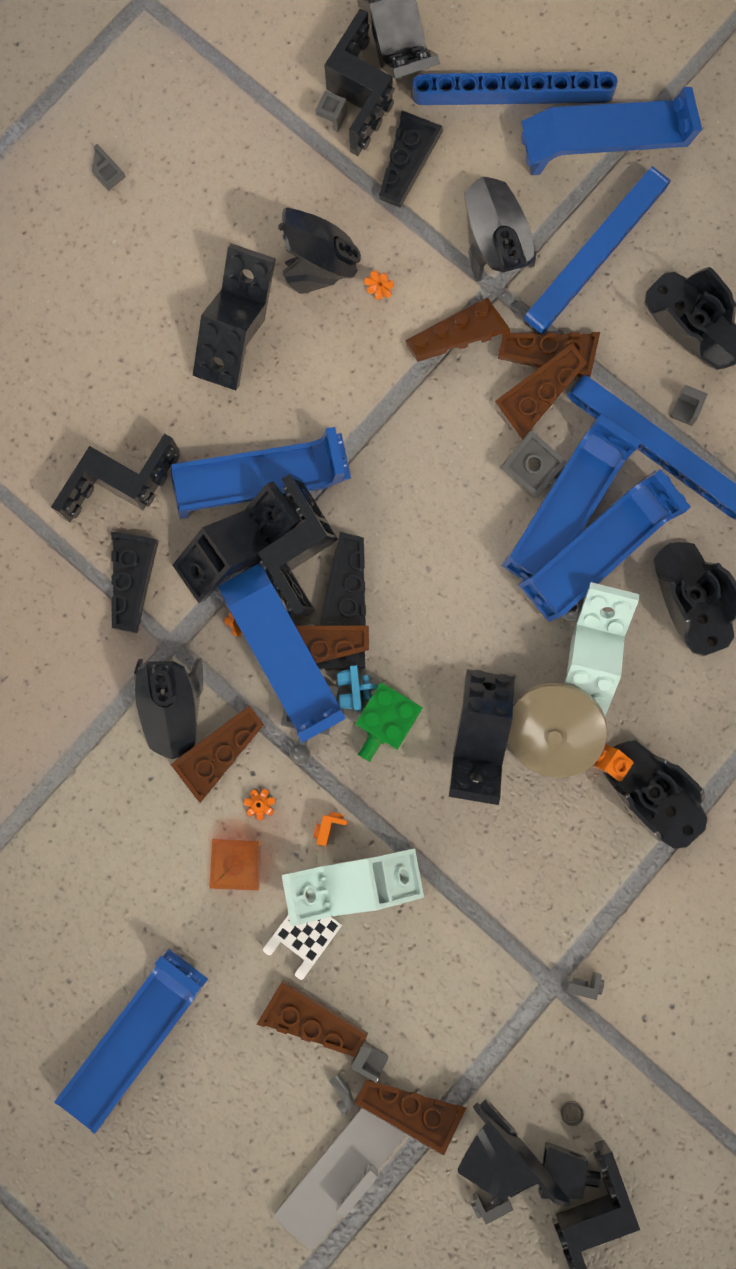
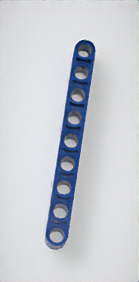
[412,71,618,105]
[523,166,671,335]
[567,375,736,520]

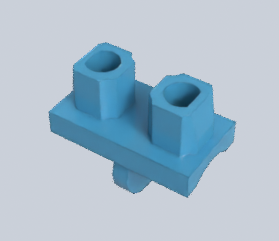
[337,665,377,712]

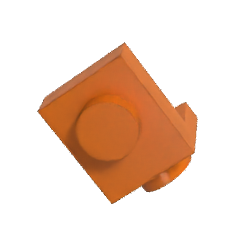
[592,744,633,781]
[313,811,348,846]

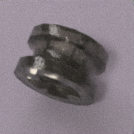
[560,1101,584,1126]

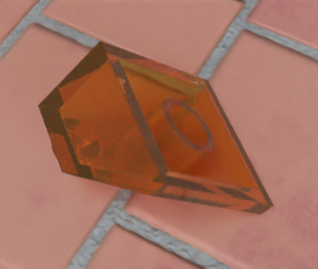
[209,839,262,891]

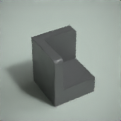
[315,90,347,132]
[671,385,708,426]
[351,1042,388,1083]

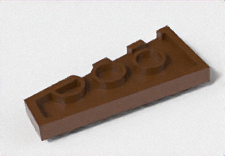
[405,298,511,362]
[498,332,600,377]
[495,343,587,439]
[296,626,369,663]
[170,705,264,803]
[256,980,368,1057]
[353,1080,466,1155]

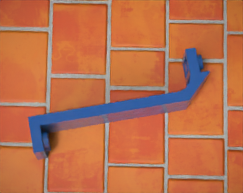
[521,87,703,175]
[501,414,642,580]
[171,427,351,519]
[518,469,691,622]
[218,563,346,743]
[54,949,208,1134]

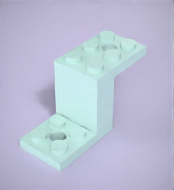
[564,582,639,716]
[282,848,424,926]

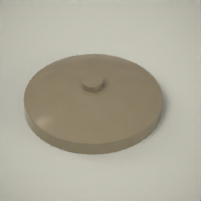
[508,682,607,778]

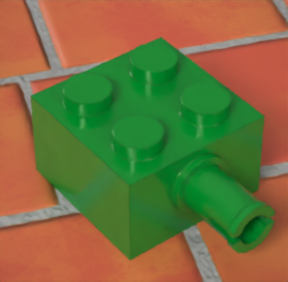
[355,682,423,762]

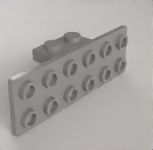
[274,1108,406,1250]

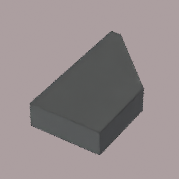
[92,144,126,191]

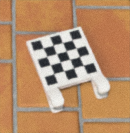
[263,898,342,980]

